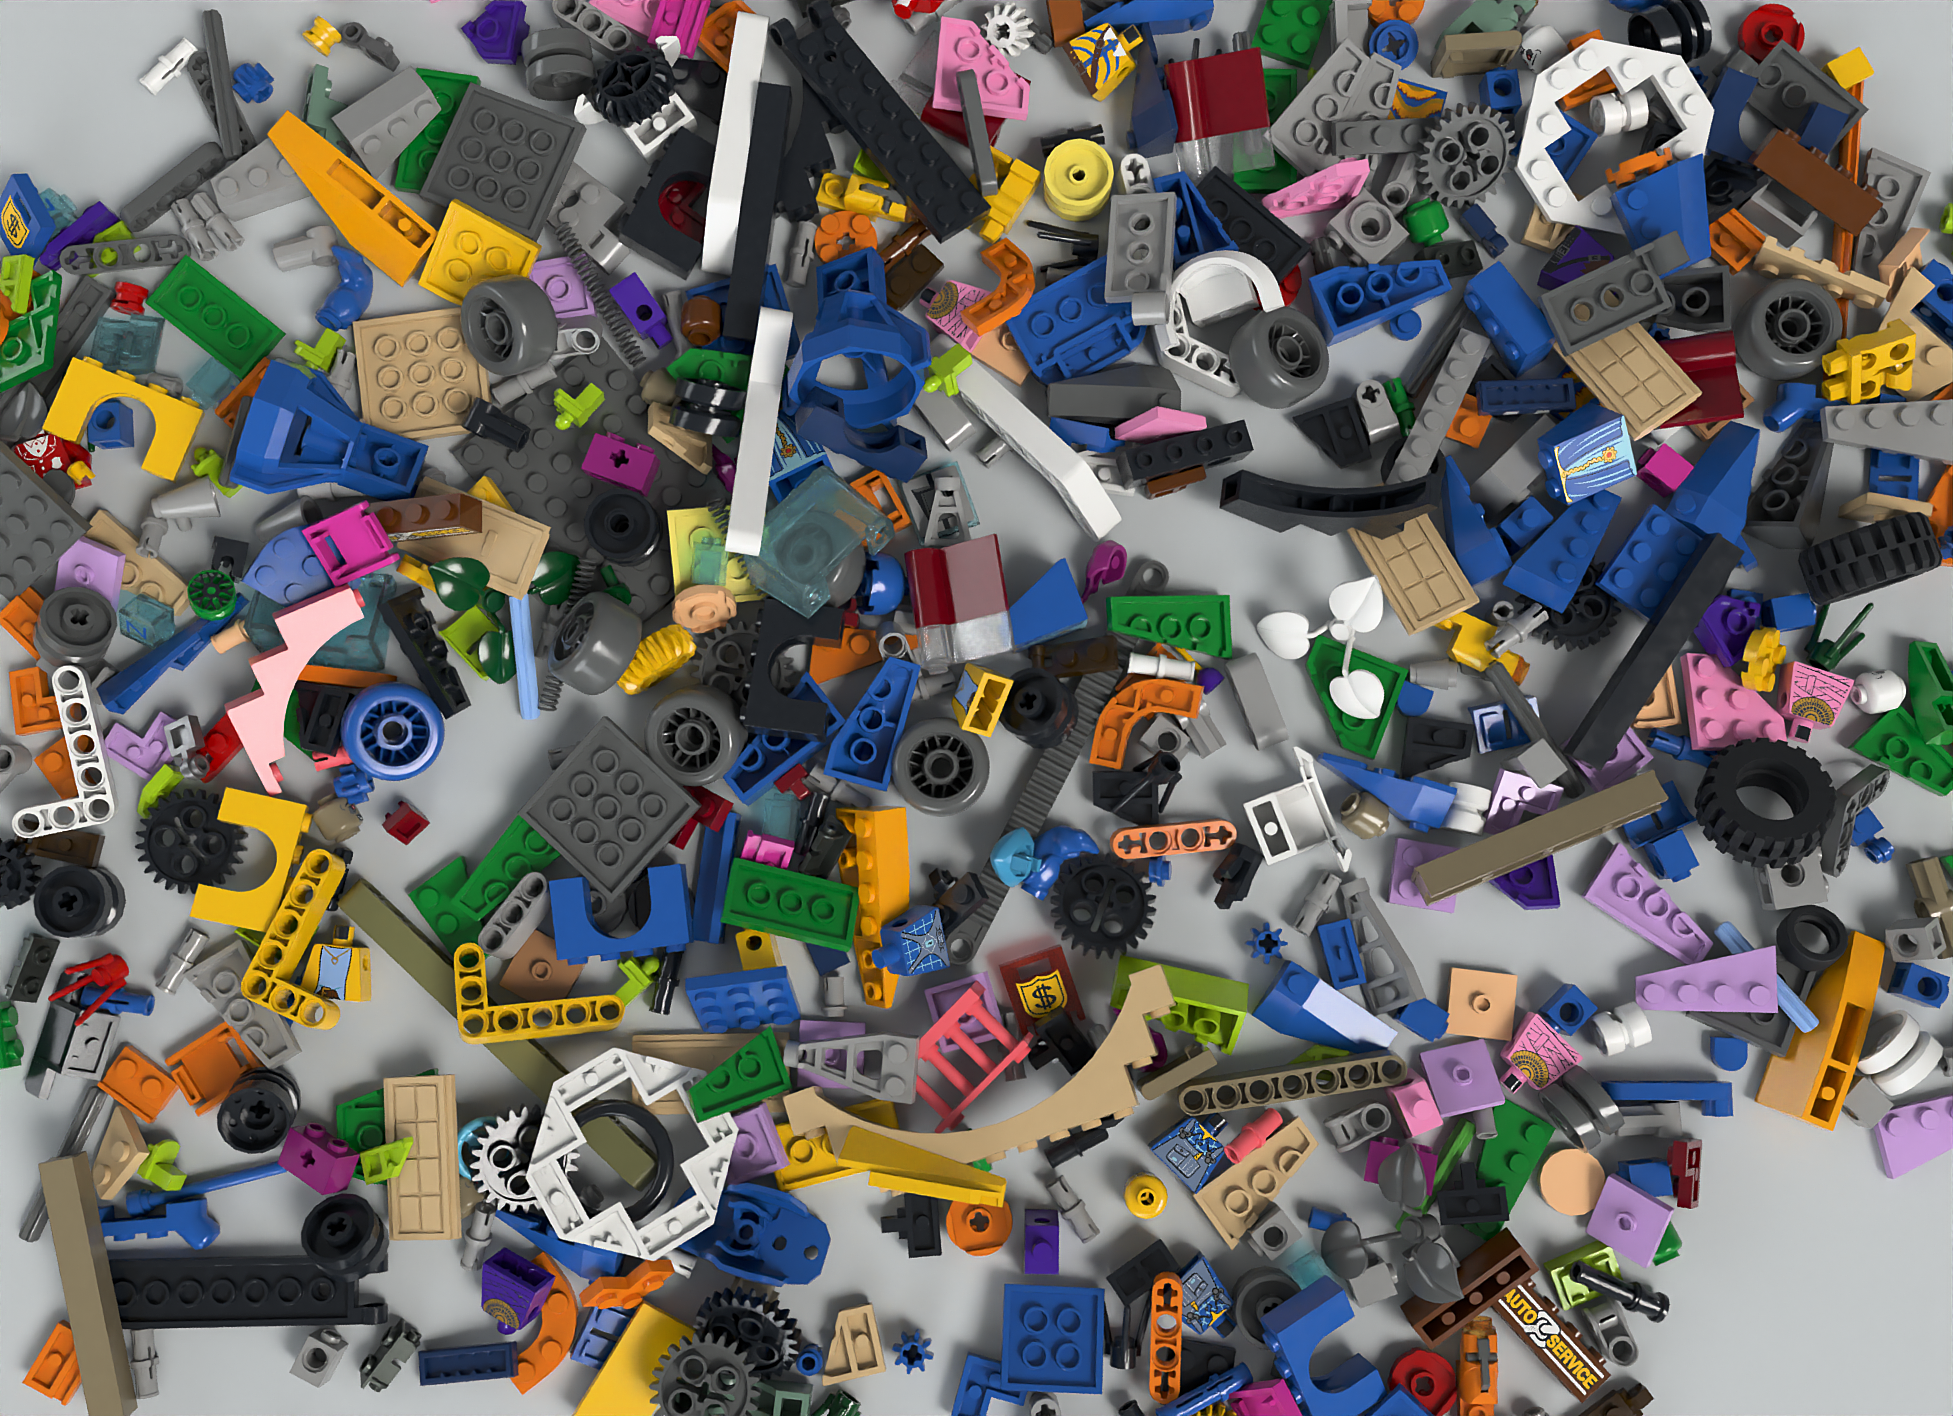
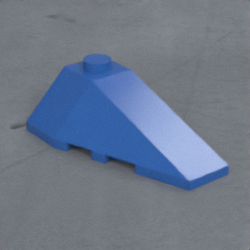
[1084,0,1214,35]
[1308,259,1452,347]
[1665,421,1760,544]
[1441,455,1513,588]
[823,657,921,792]
[1317,752,1458,833]
[1251,960,1398,1054]
[495,1204,627,1285]

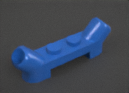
[1762,383,1907,433]
[98,1198,220,1250]

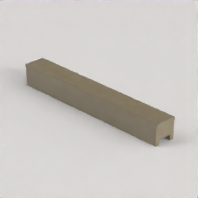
[1411,769,1669,906]
[38,1151,138,1416]

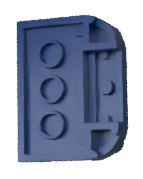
[1005,254,1147,388]

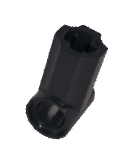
[460,397,531,453]

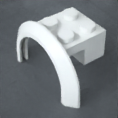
[574,36,698,165]
[1154,250,1285,351]
[1243,746,1352,872]

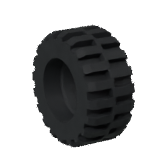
[1798,512,1943,606]
[1694,738,1837,869]

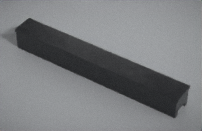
[723,82,793,344]
[1562,532,1745,771]

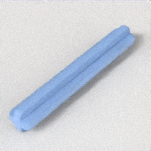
[509,594,540,720]
[1714,921,1819,1033]

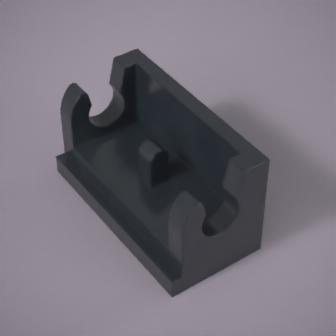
[211,536,249,584]
[1106,1239,1181,1306]

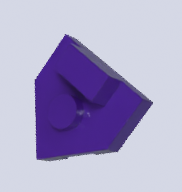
[461,0,530,65]
[1693,595,1761,667]
[1488,854,1561,910]

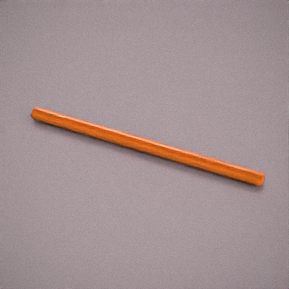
[1822,81,1864,401]

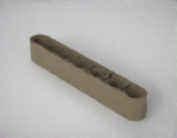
[1177,1049,1407,1116]

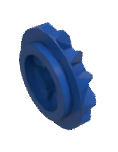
[1368,20,1419,70]

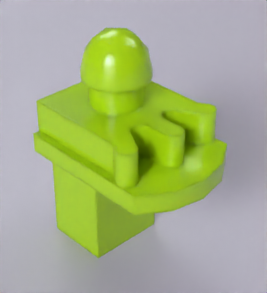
[293,328,347,373]
[923,343,973,398]
[554,383,605,430]
[191,447,244,498]
[614,956,660,1007]
[137,1139,187,1191]

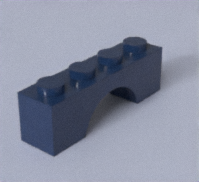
[795,386,928,483]

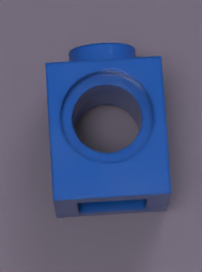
[1478,67,1522,115]
[88,399,134,450]
[1761,593,1817,632]
[1643,829,1699,883]
[1887,962,1950,1009]
[1538,983,1598,1036]
[1392,998,1450,1042]
[1616,1157,1673,1197]

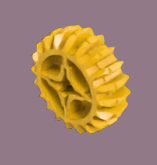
[616,624,697,695]

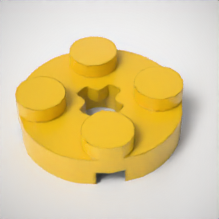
[396,554,437,594]
[1741,626,1786,692]

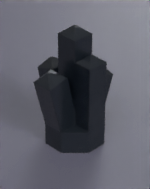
[1213,842,1264,909]

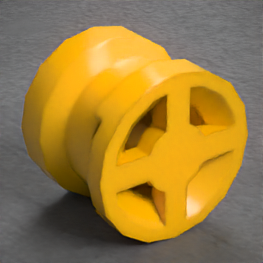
[302,16,342,57]

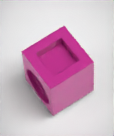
[1636,443,1694,498]

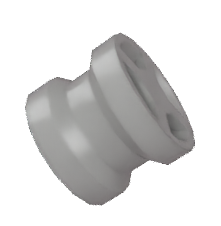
[1645,92,1674,129]

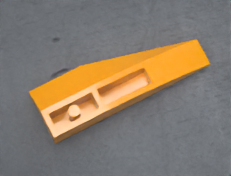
[267,110,438,288]
[836,805,910,1009]
[1754,931,1886,1131]

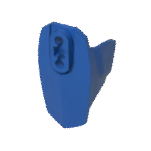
[673,1182,831,1287]

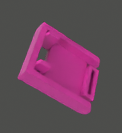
[302,500,401,587]
[1229,1379,1302,1416]

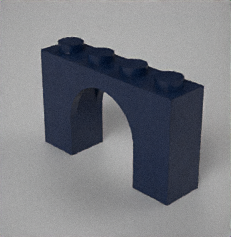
[1704,66,1849,173]

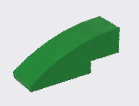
[1908,641,1953,745]

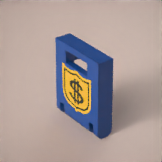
[0,173,56,268]

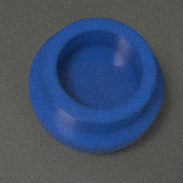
[1389,310,1422,341]
[1149,855,1172,887]

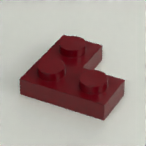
[658,181,706,244]
[668,785,734,850]
[1667,1138,1702,1209]

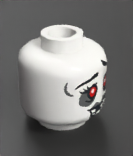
[1519,25,1567,74]
[1850,669,1906,714]

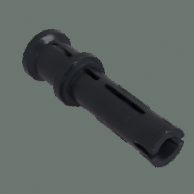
[1569,1260,1670,1323]

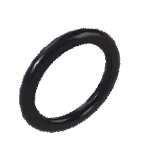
[557,1099,674,1223]

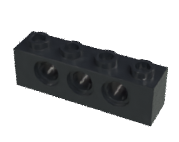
[1116,420,1254,490]

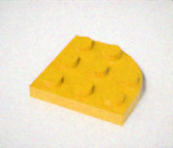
[418,198,542,306]

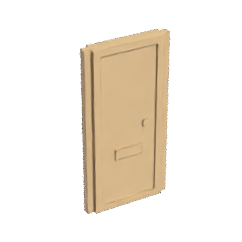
[1552,290,1702,441]
[397,476,551,600]
[1347,482,1479,636]
[632,1032,791,1115]
[383,1074,462,1241]

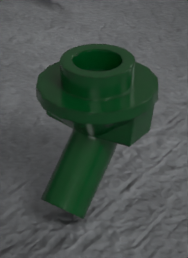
[599,565,632,606]

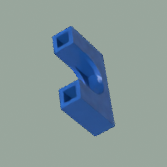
[549,864,694,966]
[1260,1275,1388,1416]

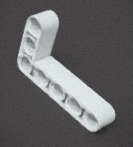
[12,665,119,838]

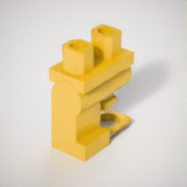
[966,145,1041,244]
[1822,318,1916,405]

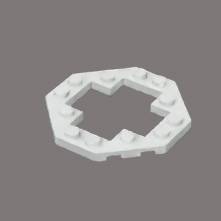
[1514,38,1714,237]
[526,1048,739,1261]

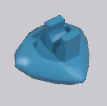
[990,827,1042,888]

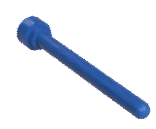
[126,1161,287,1218]

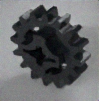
[0,838,42,910]

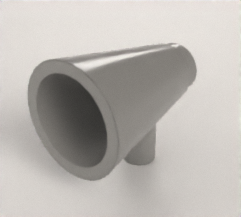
[151,475,221,532]
[256,496,324,542]

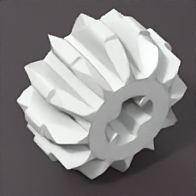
[980,2,1035,58]

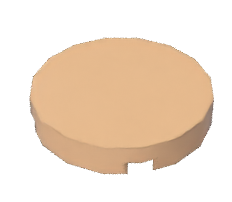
[671,584,737,633]
[1537,1147,1606,1216]

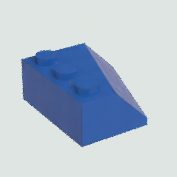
[1609,153,1711,280]

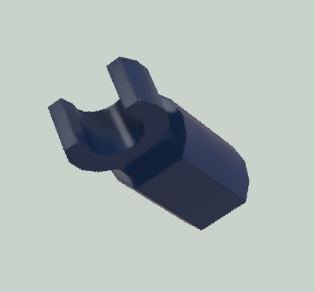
[1459,203,1509,259]

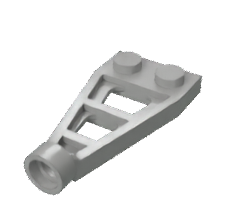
[923,477,972,549]
[1341,878,1426,1016]
[783,1031,920,1104]

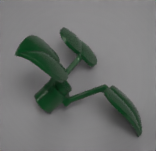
[428,551,581,684]

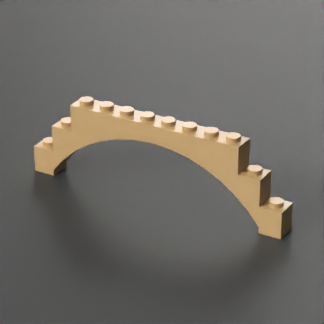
[782,964,1176,1197]

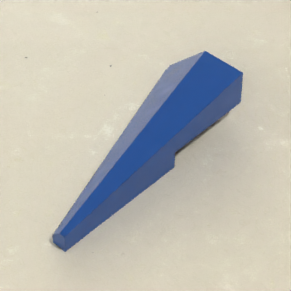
[96,592,250,715]

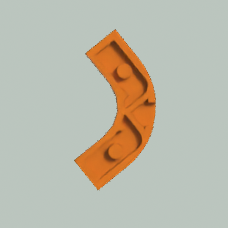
[960,238,1035,337]
[1089,679,1204,769]
[510,1251,579,1395]

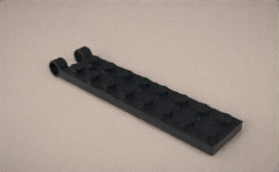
[769,0,992,244]
[108,1253,388,1329]

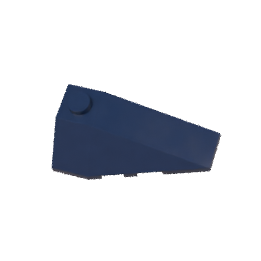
[1126,22,1178,158]

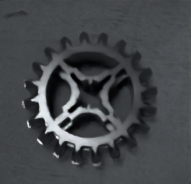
[590,46,676,128]

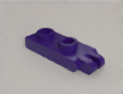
[39,201,121,271]

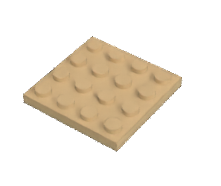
[353,307,492,441]

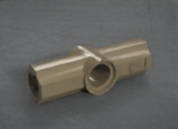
[1906,856,1953,959]

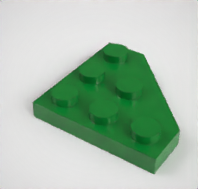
[666,347,790,444]
[1305,635,1409,760]

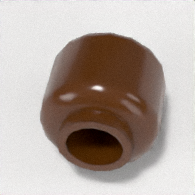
[680,295,722,346]

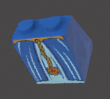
[1537,402,1637,505]
[741,407,842,518]
[999,558,1088,655]

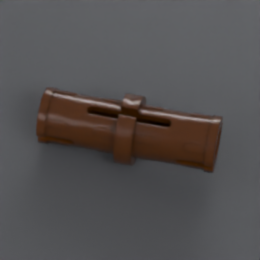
[879,218,931,274]

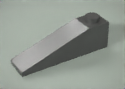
[1614,265,1731,333]
[1047,364,1181,425]
[1741,422,1834,549]

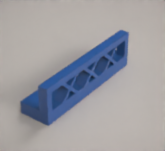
[692,812,741,944]

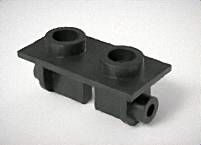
[798,813,853,880]
[5,932,60,1003]
[359,1318,422,1392]

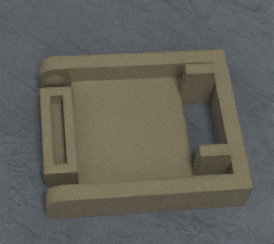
[1430,30,1522,79]
[1136,1043,1218,1100]

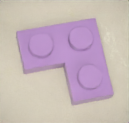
[104,711,177,781]
[1483,768,1564,835]

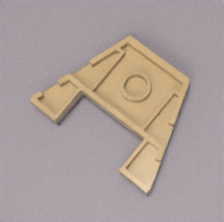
[1875,267,1953,402]

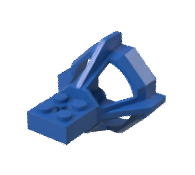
[782,246,932,430]
[229,358,429,501]

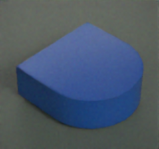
[1395,681,1434,717]
[1710,1037,1748,1071]

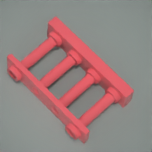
[916,980,1034,1133]

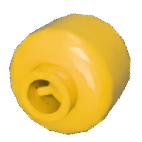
[1123,1172,1168,1219]

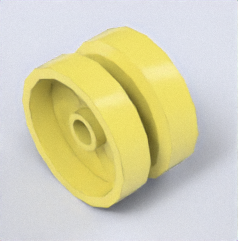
[1043,138,1114,222]

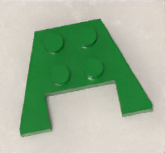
[0,270,62,393]
[336,1068,438,1186]

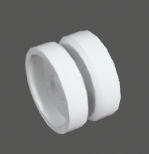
[1856,1010,1943,1096]

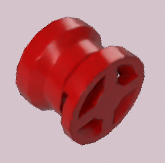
[110,282,149,317]

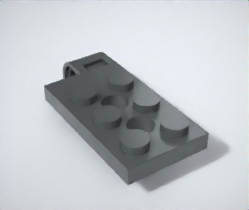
[1712,39,1869,150]
[1537,230,1690,357]

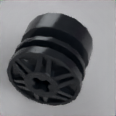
[1627,0,1712,64]
[217,1067,301,1154]

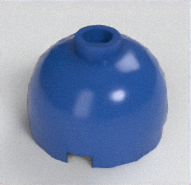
[855,551,909,615]

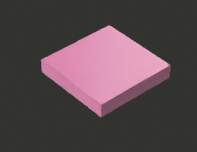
[1115,406,1207,444]

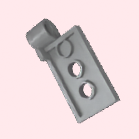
[546,161,631,275]
[1104,192,1177,326]

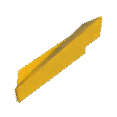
[837,1126,1007,1207]

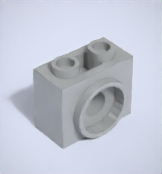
[1324,189,1409,267]
[1753,844,1829,910]

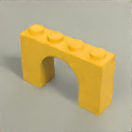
[42,356,205,484]
[190,787,313,933]

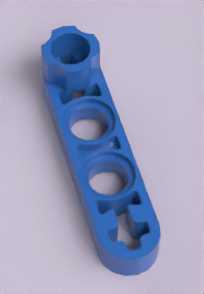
[1601,1081,1733,1117]

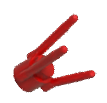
[48,953,129,1026]

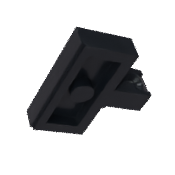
[928,868,989,938]
[1028,1006,1096,1076]
[1436,1162,1510,1226]
[880,1192,942,1258]

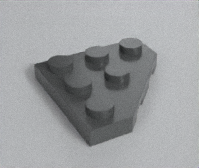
[1685,954,1816,1058]

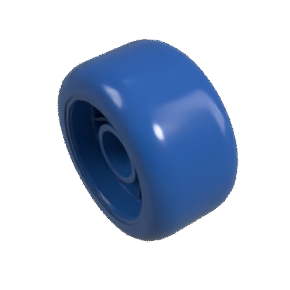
[340,681,445,781]

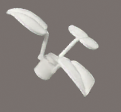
[1257,575,1384,719]

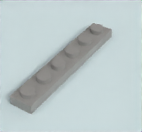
[1385,328,1491,485]

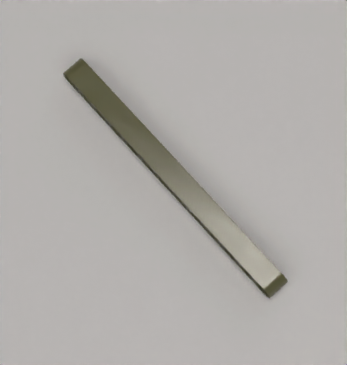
[337,878,658,1192]

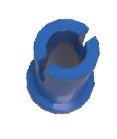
[1308,1206,1352,1232]
[796,1343,823,1376]

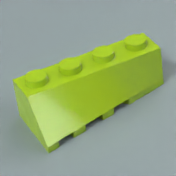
[1110,955,1249,1056]

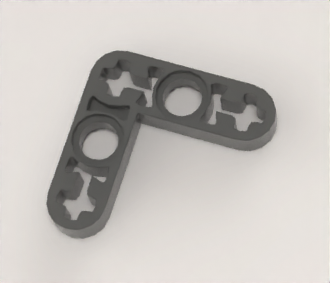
[1820,764,1890,878]

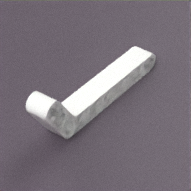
[702,11,770,275]
[1116,154,1241,397]
[725,306,793,556]
[927,333,1122,542]

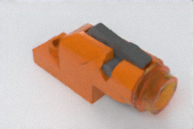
[1456,1316,1498,1416]

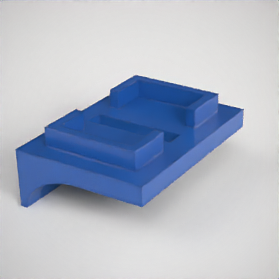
[1049,417,1126,453]
[1868,448,1920,501]
[1468,694,1540,754]
[1622,780,1697,849]
[570,1307,637,1370]

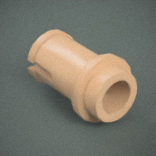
[211,619,256,654]

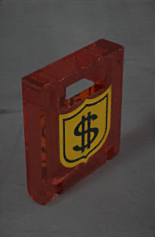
[999,944,1086,1037]

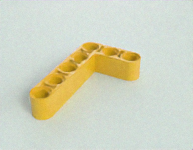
[241,849,346,1030]
[454,943,625,1045]

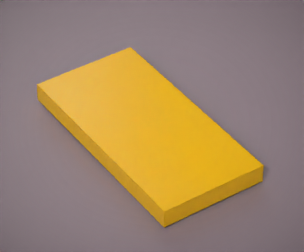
[774,1099,900,1192]
[572,1299,697,1416]

